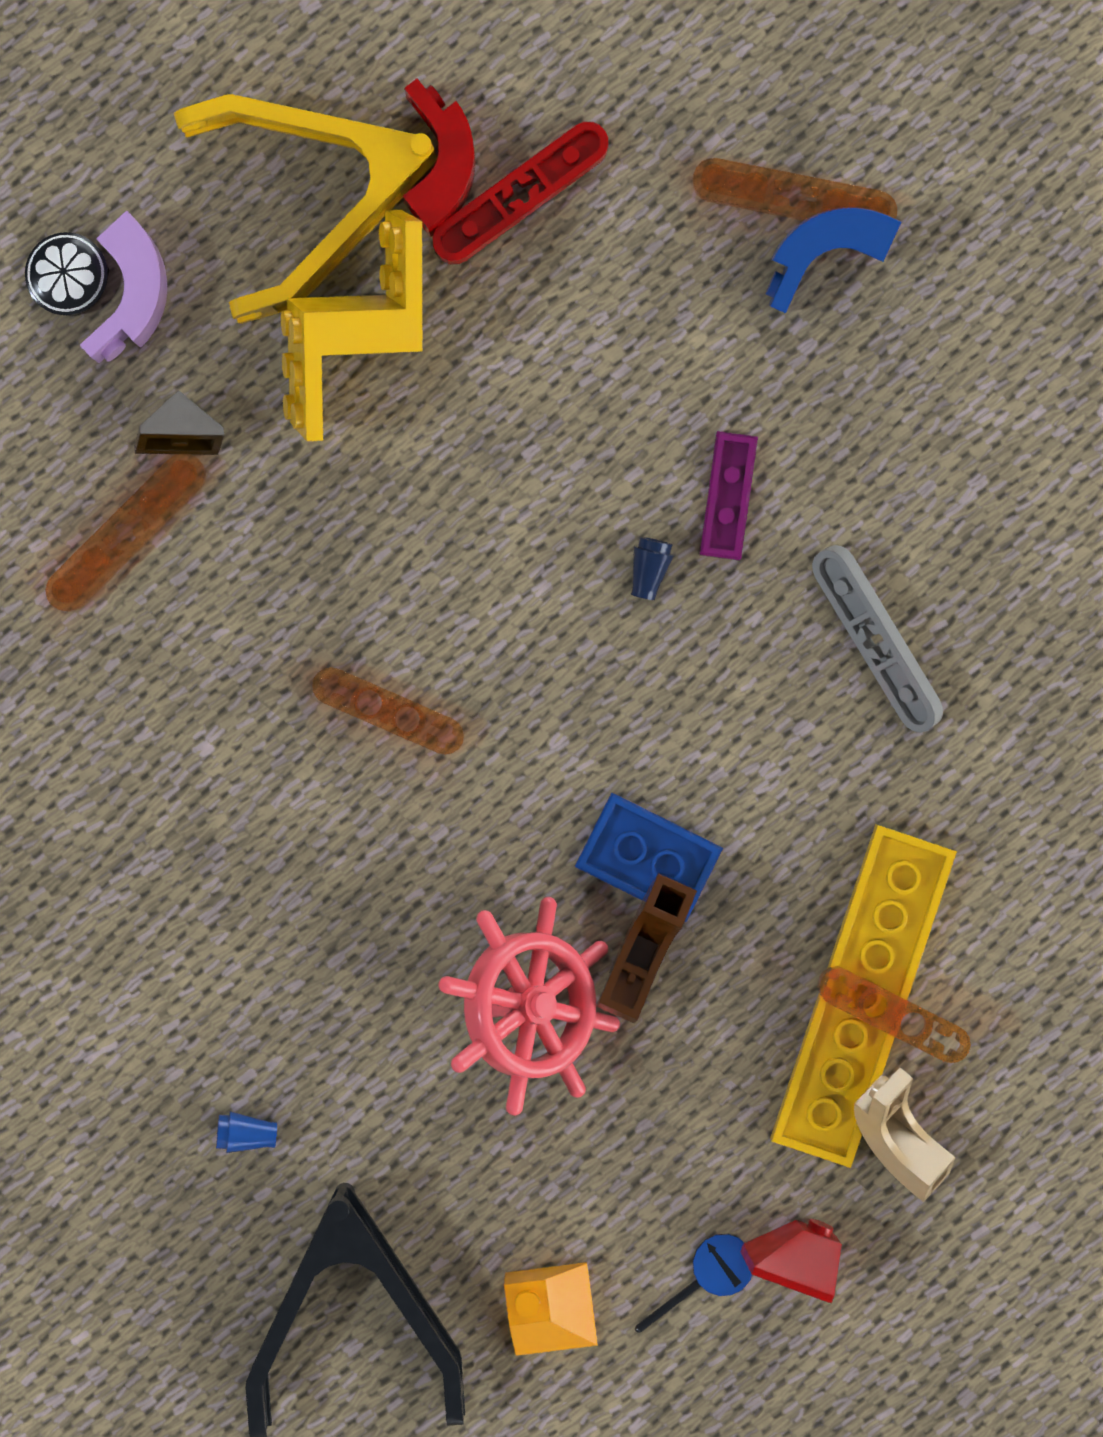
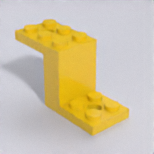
[281,210,423,441]

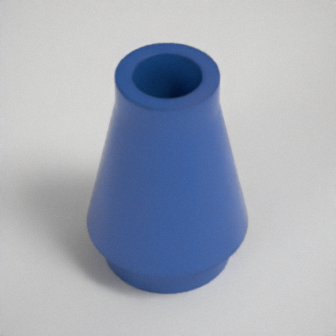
[216,1111,277,1153]

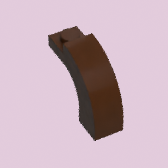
[596,873,697,1024]

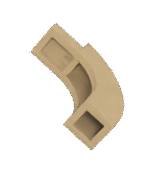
[854,1068,956,1202]

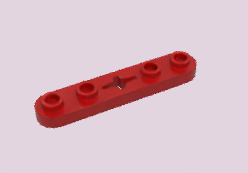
[432,122,609,265]

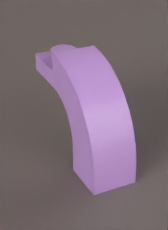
[80,211,167,363]

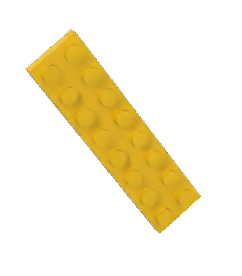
[770,824,957,1168]

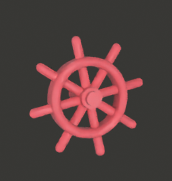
[438,897,620,1116]

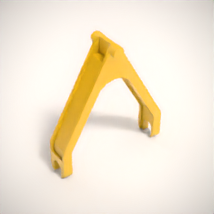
[174,94,437,324]

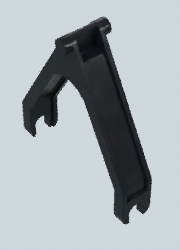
[245,1183,465,1437]

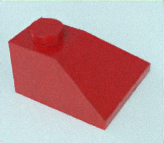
[740,1219,842,1304]

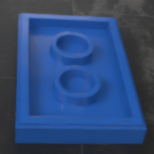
[575,792,723,922]

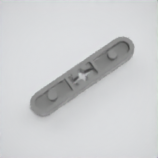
[812,545,943,733]

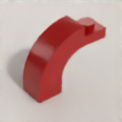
[403,78,476,237]

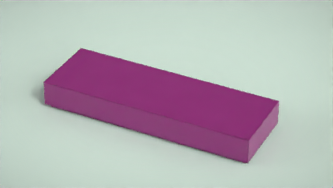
[699,431,758,561]

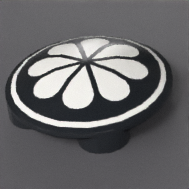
[25,232,109,316]

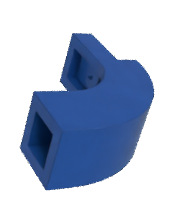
[765,208,902,313]

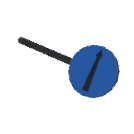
[635,1234,752,1333]

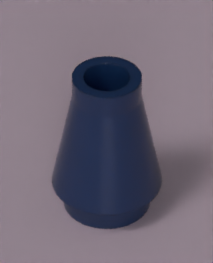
[631,537,674,600]

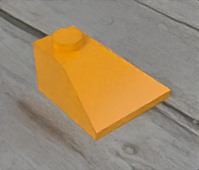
[504,1262,598,1356]

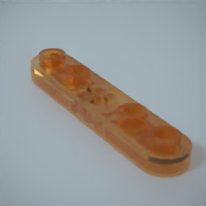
[693,158,897,221]
[45,453,206,612]

